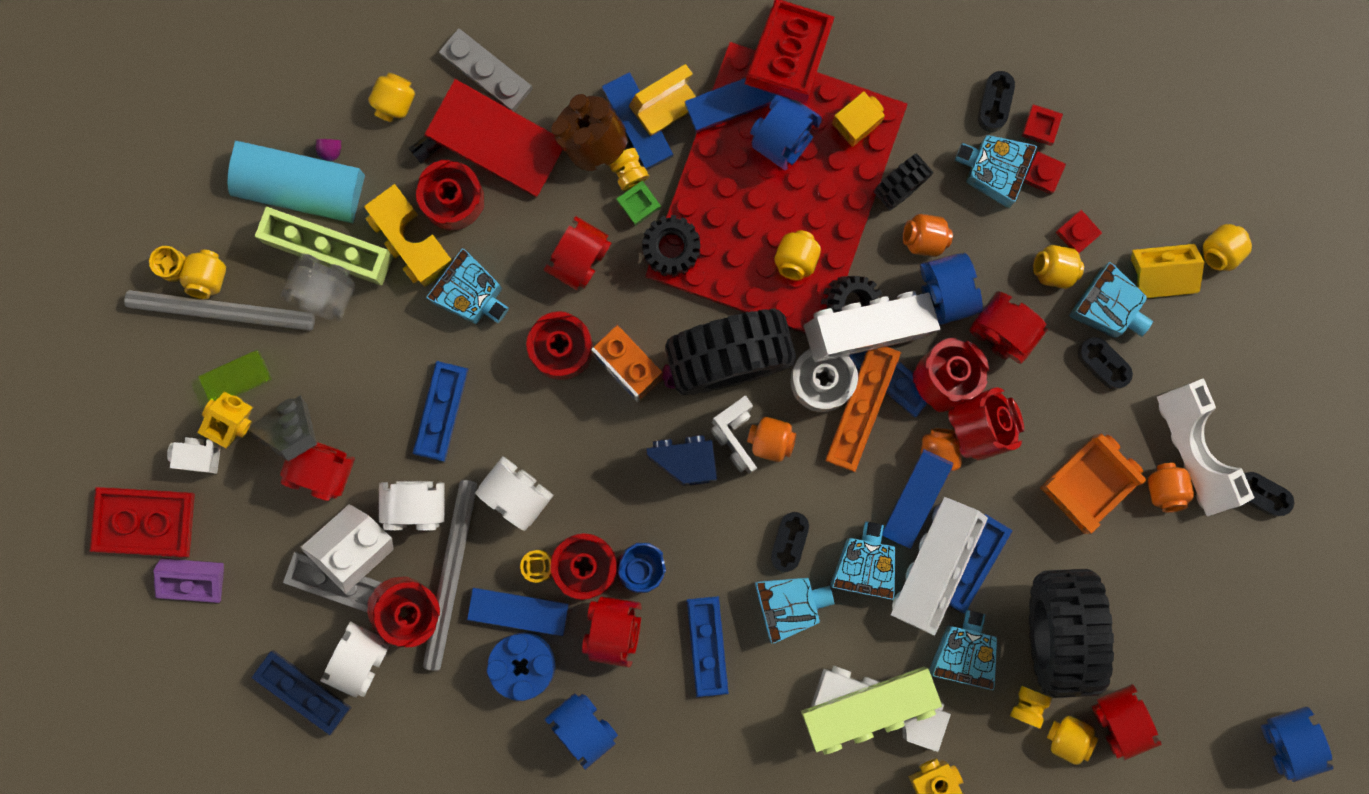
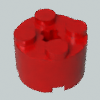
[416,160,484,231]
[543,216,612,290]
[969,291,1048,364]
[526,311,593,380]
[913,338,989,412]
[948,387,1024,460]
[280,442,355,501]
[550,533,617,599]
[367,576,440,647]
[582,596,642,668]
[1091,684,1162,761]

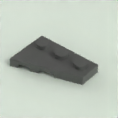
[248,395,317,461]

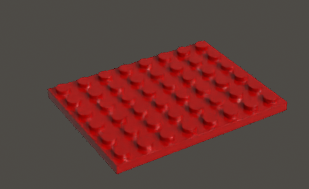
[645,42,908,334]

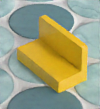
[629,64,696,136]
[1131,244,1204,298]

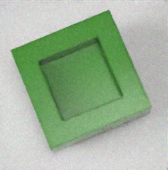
[617,181,661,226]

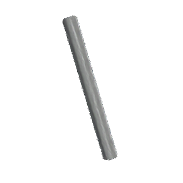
[124,290,315,331]
[423,480,478,671]

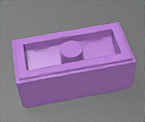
[153,559,224,603]

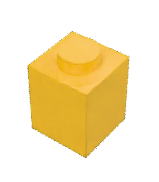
[832,92,885,147]

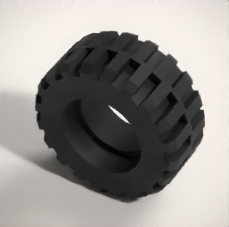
[665,309,796,395]
[1029,569,1114,698]

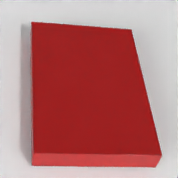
[90,487,195,557]

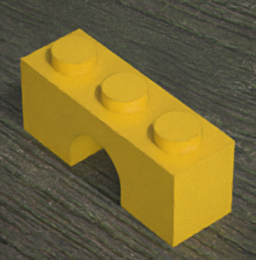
[364,184,453,287]

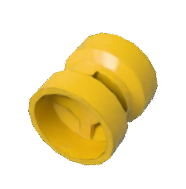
[609,148,650,191]
[149,246,186,282]
[520,550,552,583]
[1010,686,1052,729]

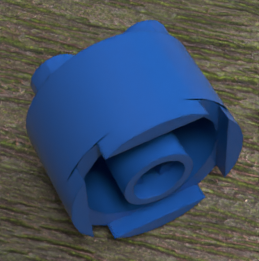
[750,95,822,170]
[920,253,983,325]
[487,633,556,701]
[544,693,618,770]
[1261,706,1333,782]

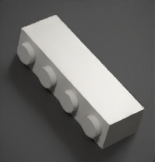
[804,291,940,362]
[891,497,988,636]

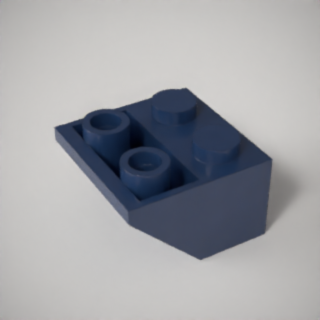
[646,435,717,486]

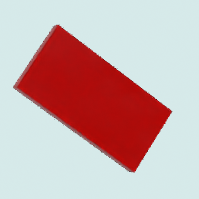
[745,0,835,104]
[424,79,563,198]

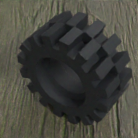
[873,153,934,211]
[642,215,700,277]
[821,276,882,313]

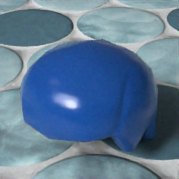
[617,543,666,593]

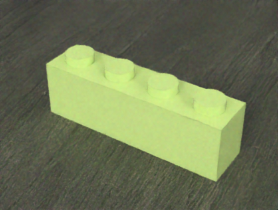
[255,207,393,286]
[801,666,942,755]

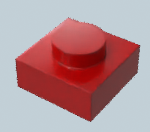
[1021,104,1063,146]
[1023,151,1066,195]
[1056,209,1102,253]

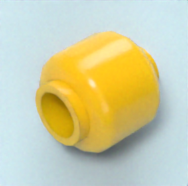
[368,72,415,122]
[1203,224,1252,271]
[775,230,821,280]
[1033,245,1084,289]
[180,249,226,299]
[1047,716,1099,765]

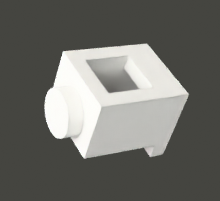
[167,437,221,474]

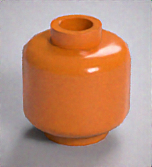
[903,214,953,257]
[747,417,797,462]
[920,428,962,476]
[1148,463,1194,513]

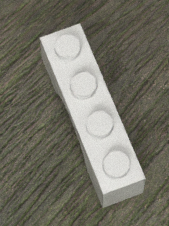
[1157,378,1254,517]
[811,665,951,752]

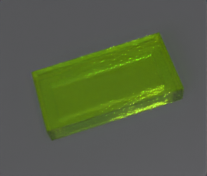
[198,350,272,401]

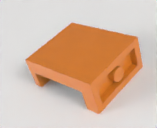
[1040,433,1146,534]

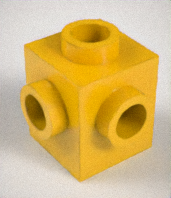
[198,391,253,448]
[908,758,963,794]

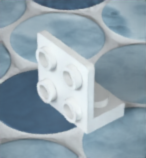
[711,395,757,474]

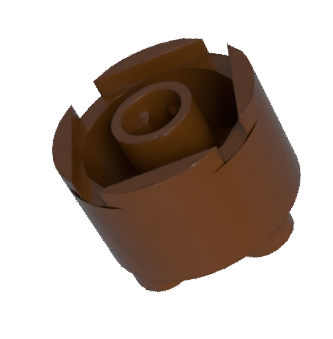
[551,94,627,171]

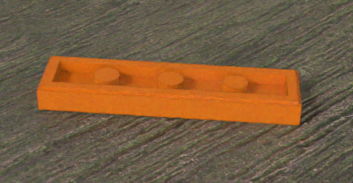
[825,347,901,472]

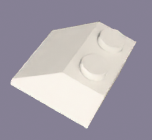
[301,504,394,594]

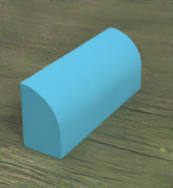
[227,140,365,223]

